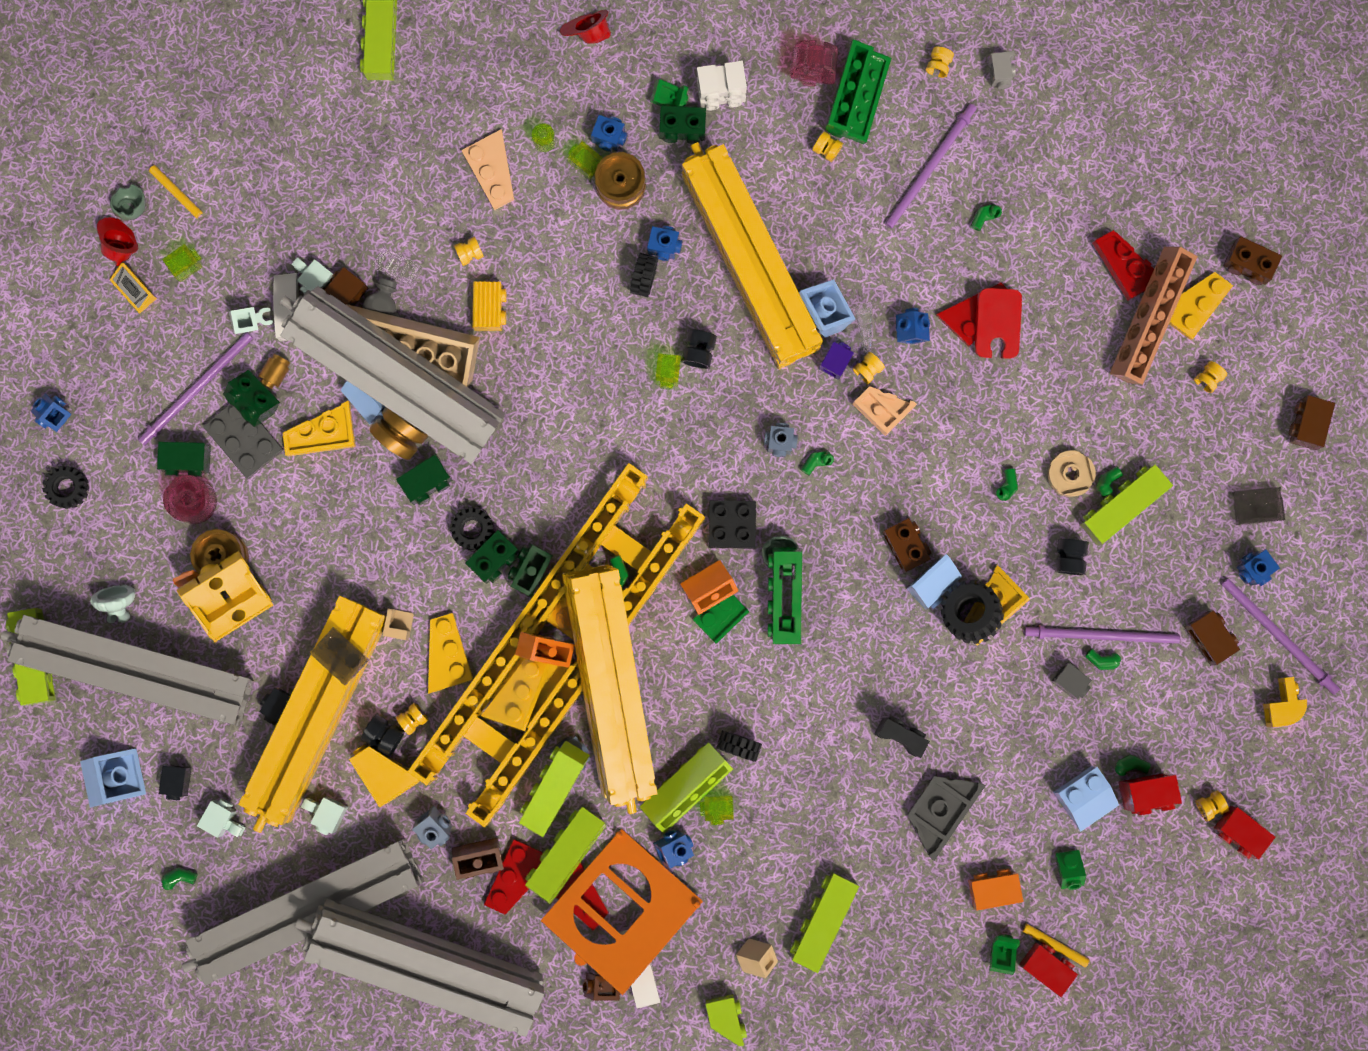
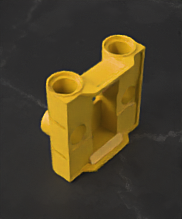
[176,551,273,642]

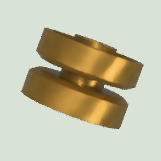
[595,152,646,210]
[369,407,429,460]
[190,529,249,580]

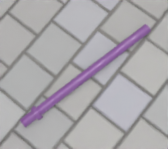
[885,104,977,229]
[138,332,253,446]
[1221,578,1340,695]
[1025,625,1180,644]

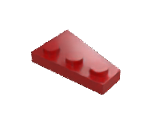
[1092,230,1154,301]
[936,282,1007,347]
[484,839,544,915]
[556,863,609,931]

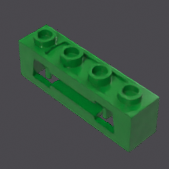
[767,548,802,644]

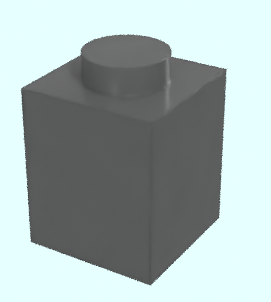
[1051,663,1092,699]

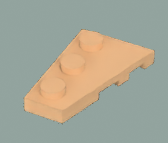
[462,129,514,210]

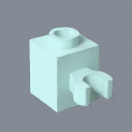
[291,258,333,293]
[229,307,273,334]
[301,796,348,835]
[197,798,246,838]

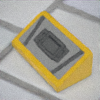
[110,262,157,313]

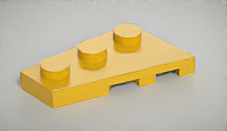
[1169,272,1233,340]
[283,400,356,457]
[964,564,1030,646]
[428,613,473,694]
[481,659,550,732]

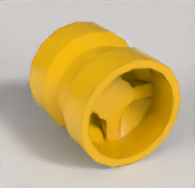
[926,47,954,78]
[812,131,844,163]
[454,236,484,266]
[852,352,885,384]
[1194,361,1227,393]
[396,702,429,735]
[1195,790,1229,822]

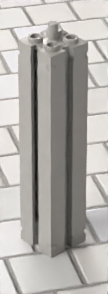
[280,286,506,464]
[1,615,254,727]
[182,839,424,985]
[295,898,544,1037]

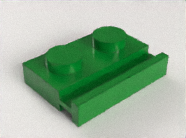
[693,595,750,644]

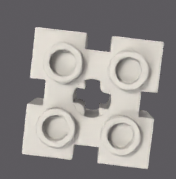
[697,61,747,111]

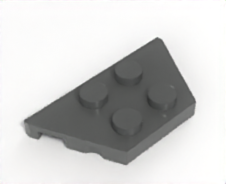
[907,776,986,861]

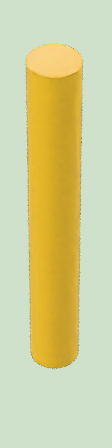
[149,165,203,218]
[1022,923,1090,967]

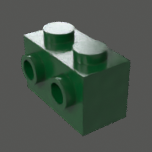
[659,106,706,144]
[223,370,280,427]
[157,442,211,477]
[396,454,453,505]
[465,530,519,584]
[507,543,553,597]

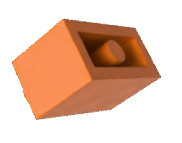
[680,560,739,615]
[515,632,575,668]
[968,868,1024,911]

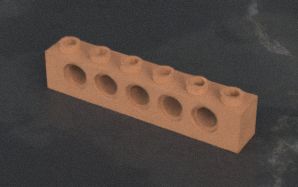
[1110,247,1198,385]

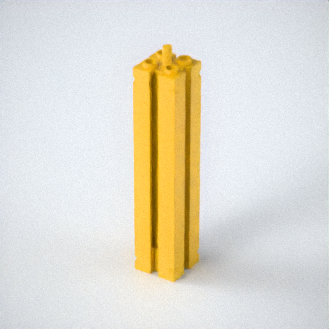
[682,142,823,370]
[562,564,657,814]
[238,596,386,833]

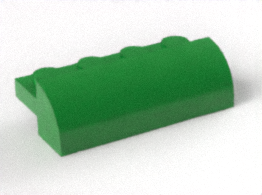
[826,39,892,144]

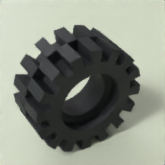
[630,253,658,298]
[42,466,89,509]
[450,507,494,550]
[716,730,762,762]

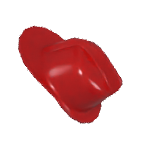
[560,9,611,44]
[97,217,139,266]

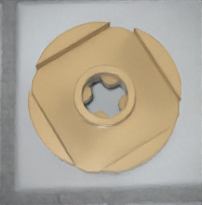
[1047,450,1096,497]

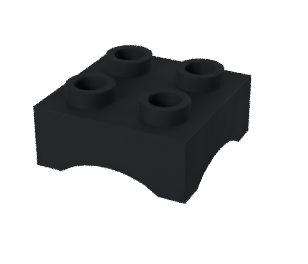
[709,500,756,549]
[874,716,930,758]

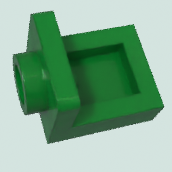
[650,79,688,107]
[1055,850,1087,890]
[989,934,1020,975]

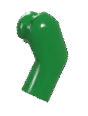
[970,204,1002,231]
[800,451,834,476]
[1096,466,1123,497]
[996,468,1018,501]
[610,556,628,588]
[1084,648,1121,670]
[1115,755,1151,776]
[161,868,198,890]

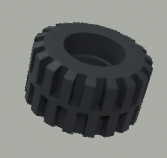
[941,580,1004,644]

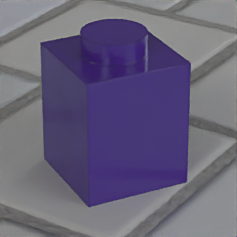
[819,342,854,380]

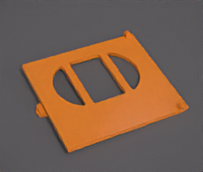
[540,829,703,996]

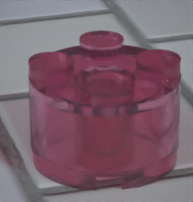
[790,40,838,87]
[163,475,217,524]

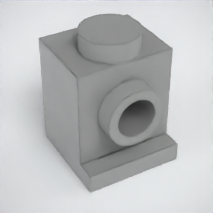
[988,51,1016,89]

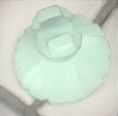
[90,585,135,623]

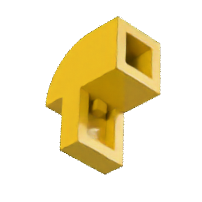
[1263,677,1307,727]

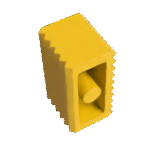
[473,281,507,331]

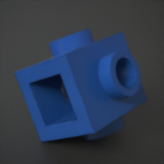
[591,115,628,152]
[647,226,683,261]
[896,308,930,344]
[31,393,71,432]
[1237,549,1280,586]
[653,830,694,869]

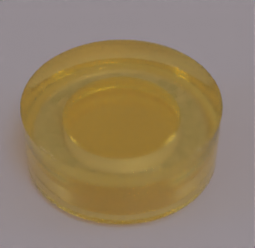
[556,607,572,631]

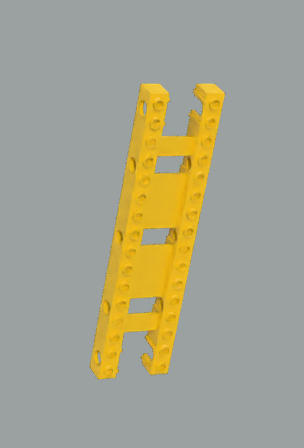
[408,463,705,827]

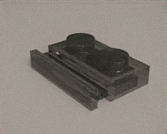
[1232,487,1285,526]
[310,627,370,686]

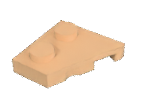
[852,386,917,436]

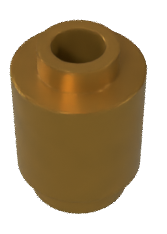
[258,354,290,389]

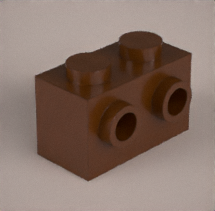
[1223,236,1282,285]
[1288,395,1335,450]
[882,518,931,574]
[1184,610,1240,666]
[452,837,504,880]

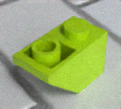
[705,994,747,1047]

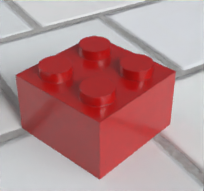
[1118,773,1182,816]

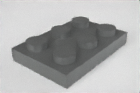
[203,404,283,479]

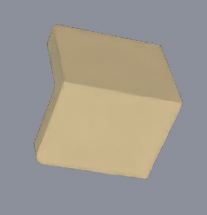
[382,608,414,641]
[736,939,778,979]

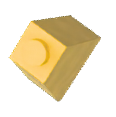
[349,745,421,807]

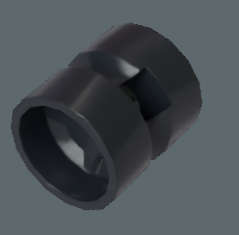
[681,329,717,369]
[1055,539,1089,575]
[360,714,405,757]

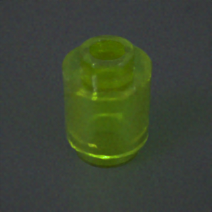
[531,123,556,152]

